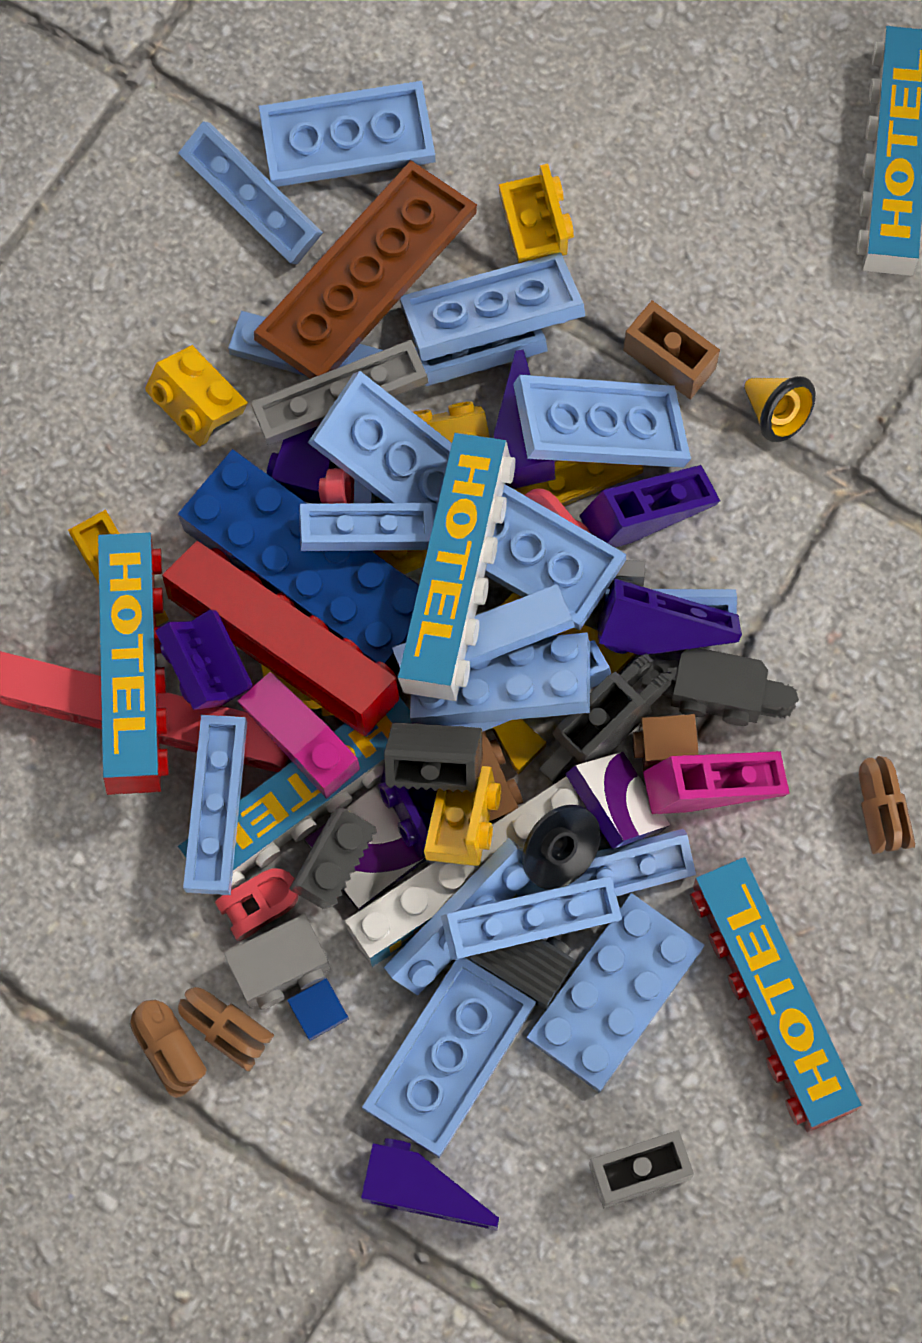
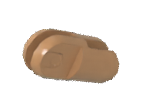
[859,756,916,854]
[178,987,274,1072]
[130,999,207,1098]

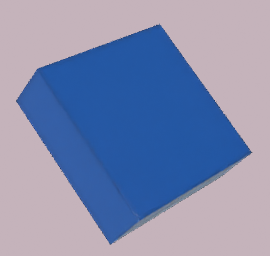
[287,978,349,1041]

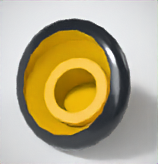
[744,376,816,442]

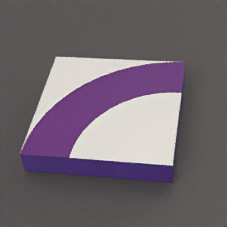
[566,752,670,849]
[304,787,426,911]

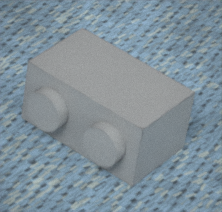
[224,914,331,1010]
[589,1130,694,1209]

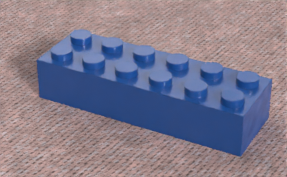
[178,449,419,671]

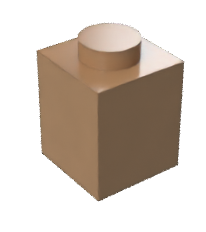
[632,714,699,771]

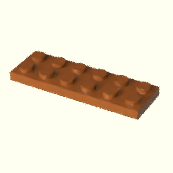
[254,160,477,379]

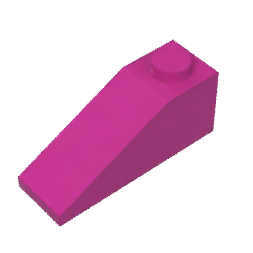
[237,672,360,799]
[643,751,790,814]

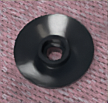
[522,805,600,889]

